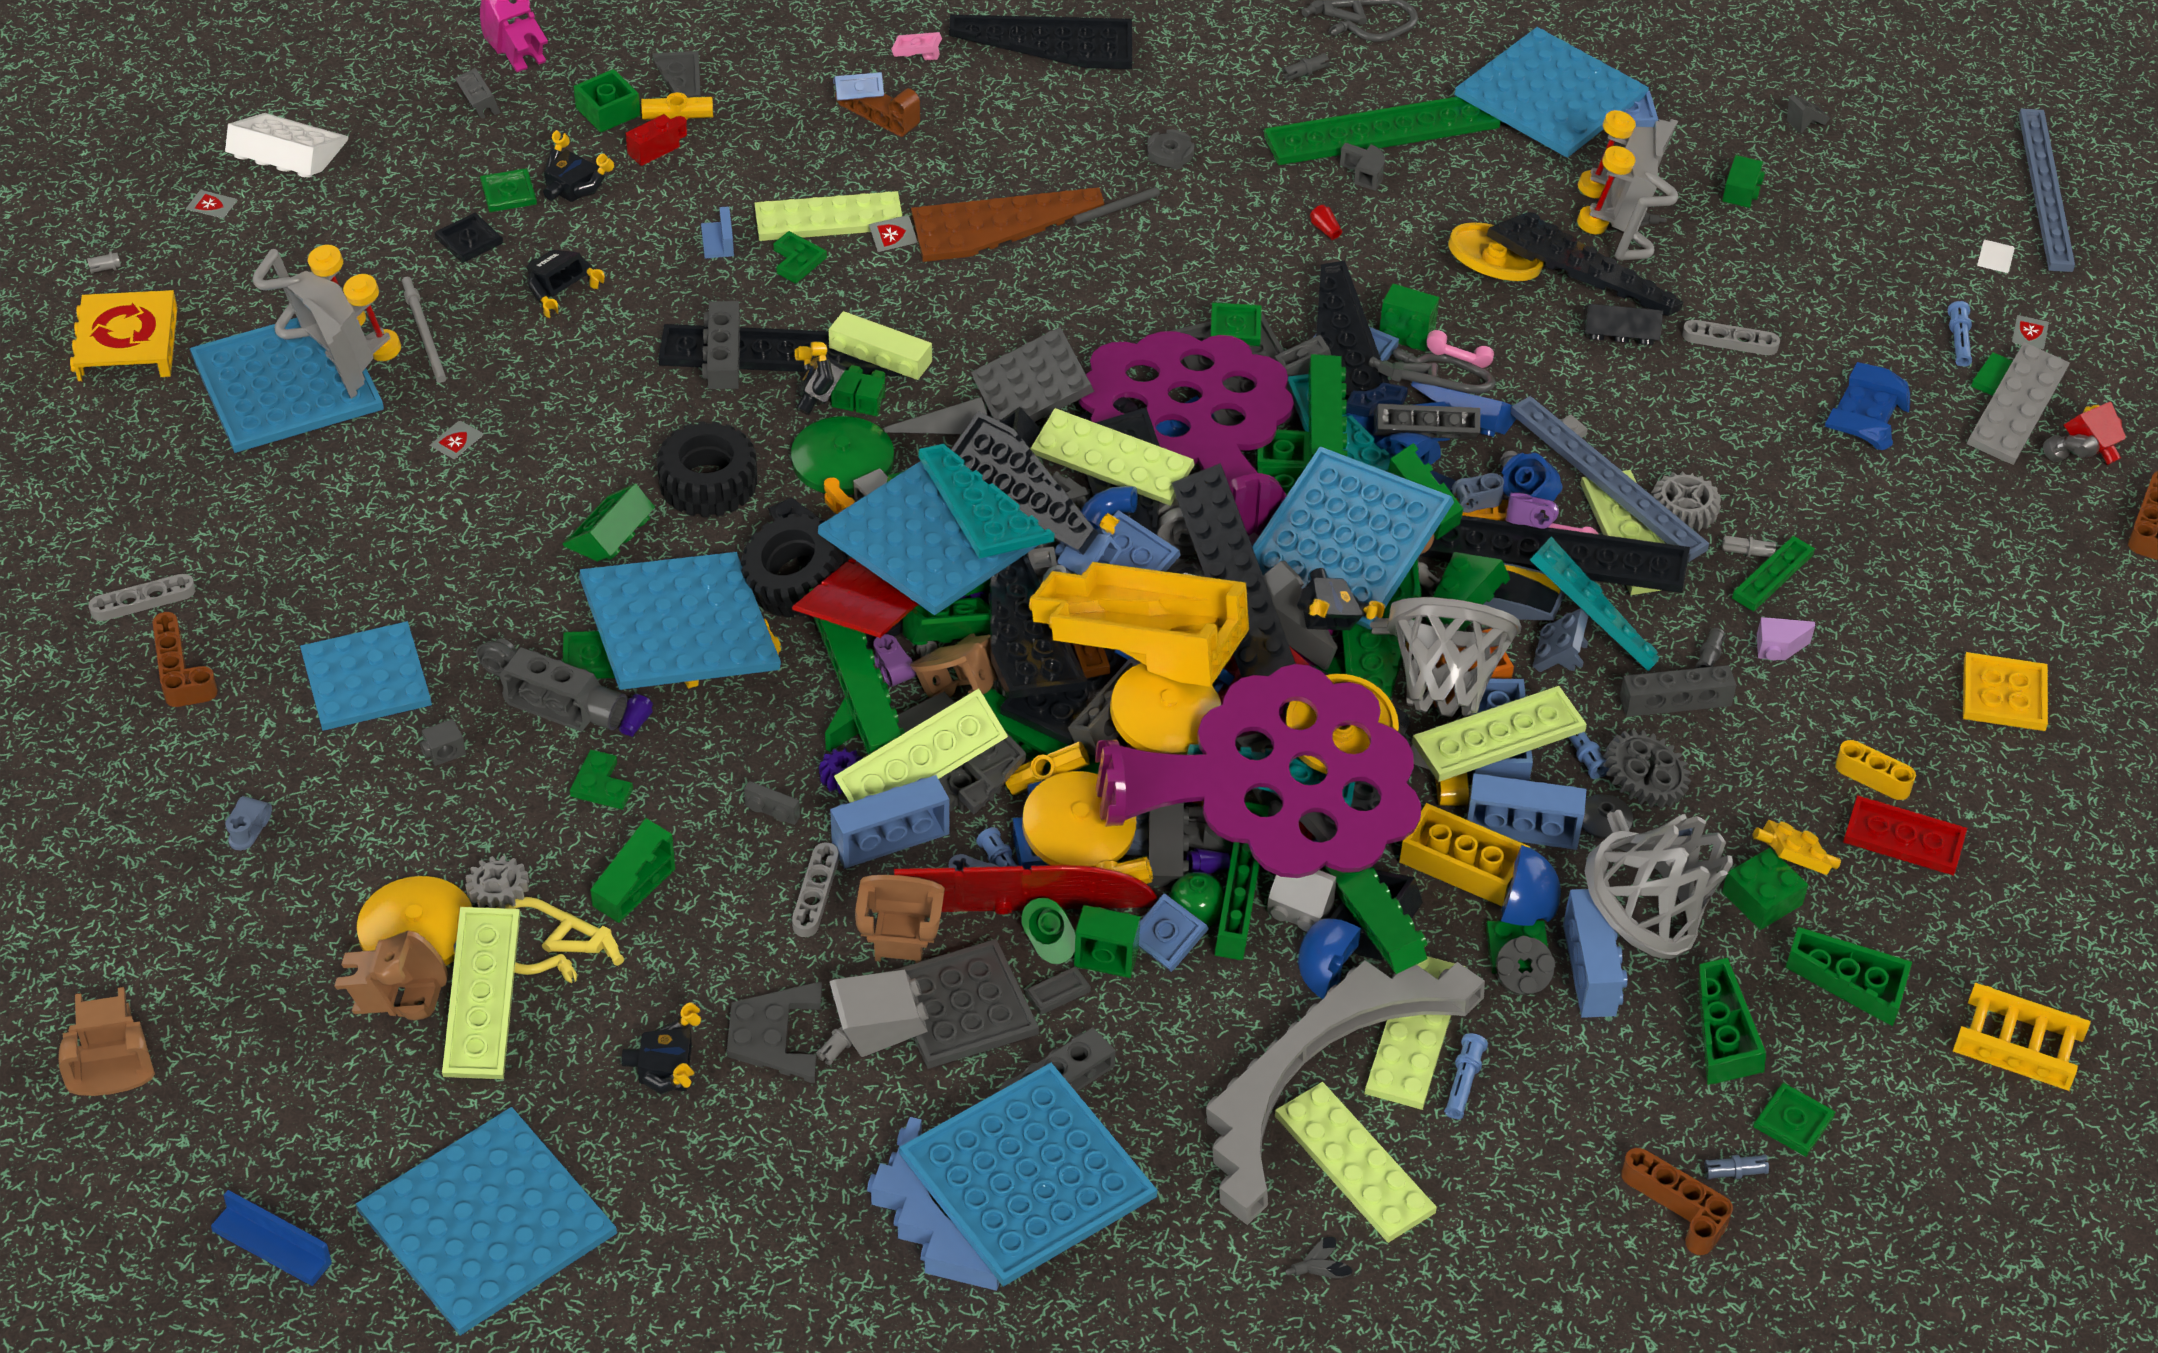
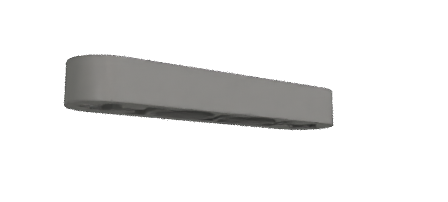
[1682,320,1780,355]
[89,574,195,621]
[792,842,839,937]

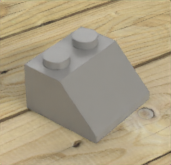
[1267,870,1336,931]

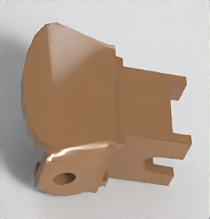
[910,633,997,698]
[855,875,945,963]
[334,931,448,1021]
[58,987,155,1096]

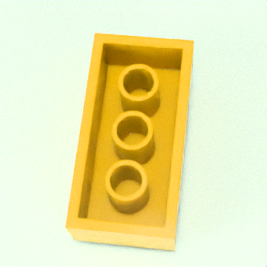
[1399,803,1530,906]

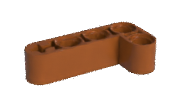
[835,88,920,137]
[2128,471,2158,560]
[152,612,218,707]
[1621,1148,1733,1255]

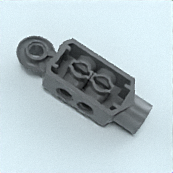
[476,638,627,732]

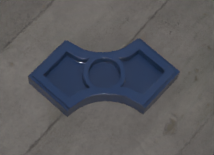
[1346,382,1408,417]

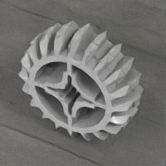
[1651,471,1721,532]

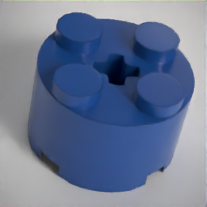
[1502,452,1563,506]

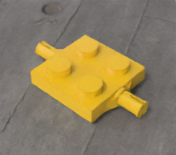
[1753,820,1841,875]

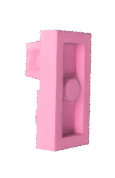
[891,32,942,60]

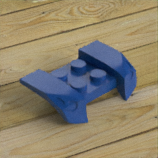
[1825,362,1910,450]

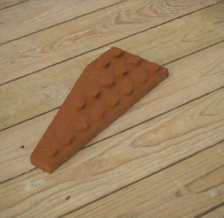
[911,187,1104,262]

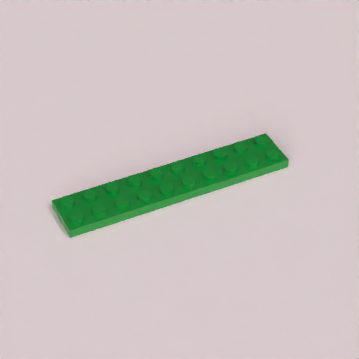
[1264,97,1500,165]

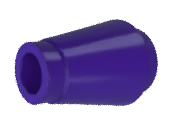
[619,694,653,737]
[1186,848,1230,874]

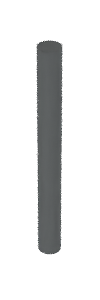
[1072,187,1160,225]

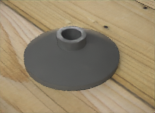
[1582,794,1633,839]

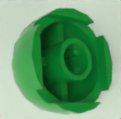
[1169,871,1225,927]

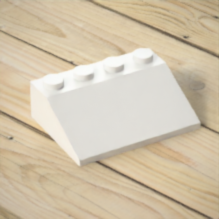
[225,113,348,177]

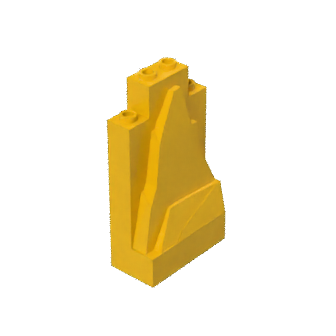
[1029,562,1249,687]

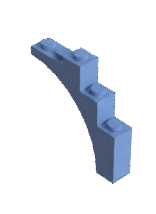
[867,1117,1000,1291]

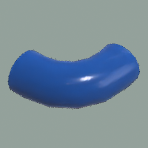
[1080,486,1138,529]

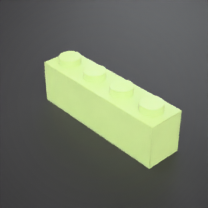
[829,311,932,380]

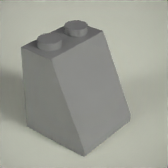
[829,970,929,1057]

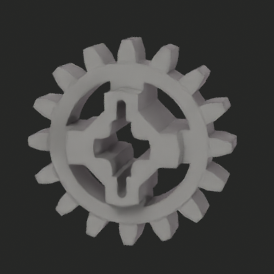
[465,856,529,909]

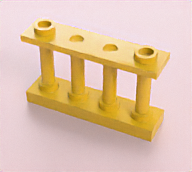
[1953,983,2091,1091]

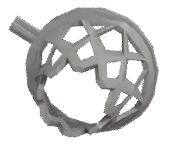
[1370,597,1522,717]
[1585,810,1733,959]

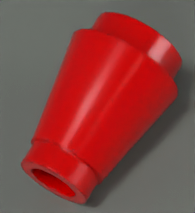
[1310,205,1343,240]

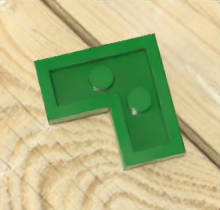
[773,231,827,284]
[570,750,633,810]

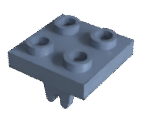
[1533,608,1589,672]

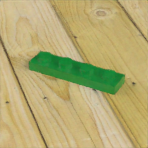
[1732,536,1815,612]

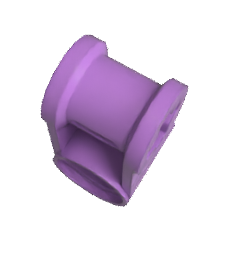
[1506,493,1559,529]
[874,634,916,687]

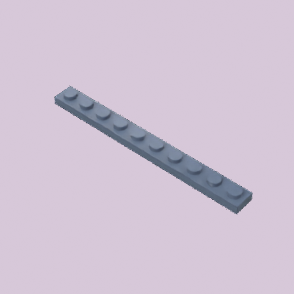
[2019,109,2075,272]
[1511,396,1709,562]

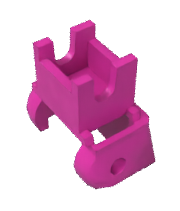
[480,0,548,72]

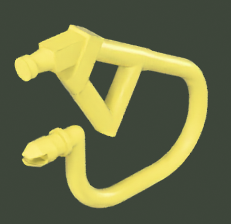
[496,897,624,983]

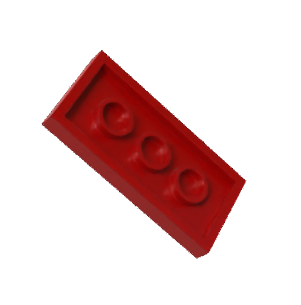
[1843,795,1967,876]

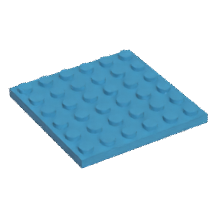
[1454,27,1649,158]
[190,318,384,453]
[1253,447,1454,630]
[818,461,1038,615]
[579,552,781,690]
[899,1062,1158,1287]
[356,1107,617,1335]

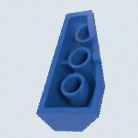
[1411,381,1516,437]

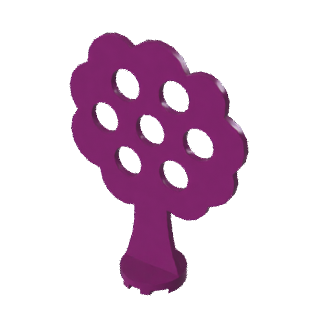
[1078,331,1294,536]
[1095,664,1421,878]

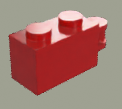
[626,114,687,166]

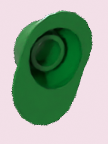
[1022,898,1075,964]

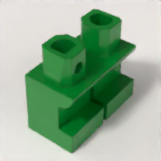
[831,365,886,417]

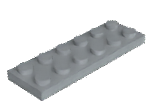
[1967,342,2070,465]

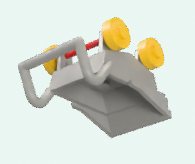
[1577,110,1678,260]
[253,245,401,399]

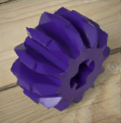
[819,747,863,795]

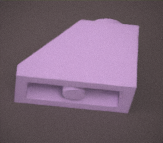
[1757,617,1815,661]

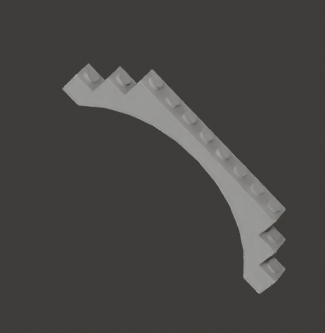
[1206,960,1485,1225]

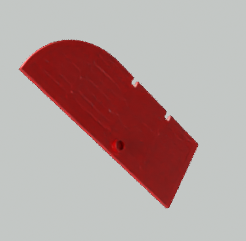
[792,557,918,638]
[894,865,1158,915]

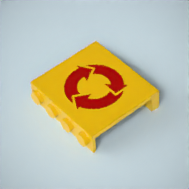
[70,290,177,381]

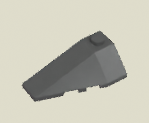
[884,397,987,434]
[1263,561,1337,670]

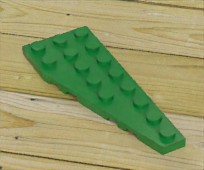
[1342,558,1421,700]

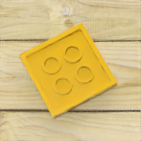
[1963,652,2048,731]

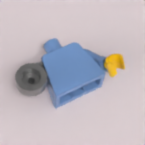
[1043,513,1122,581]

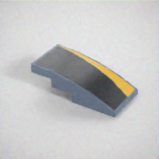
[1483,563,1565,620]

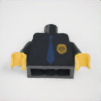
[543,130,614,202]
[527,250,605,318]
[794,342,846,415]
[1297,568,1385,631]
[622,1003,701,1094]

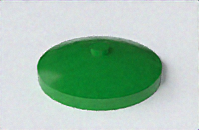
[791,416,894,495]

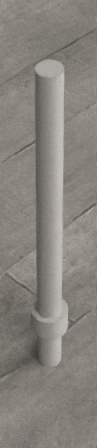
[402,277,446,383]

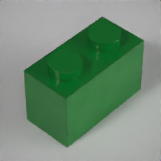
[1722,155,1765,208]

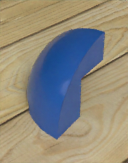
[1376,432,1441,465]
[1501,845,1561,926]
[1298,919,1361,999]

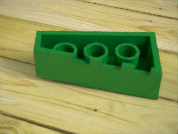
[1785,927,1912,1026]
[1698,958,1766,1085]

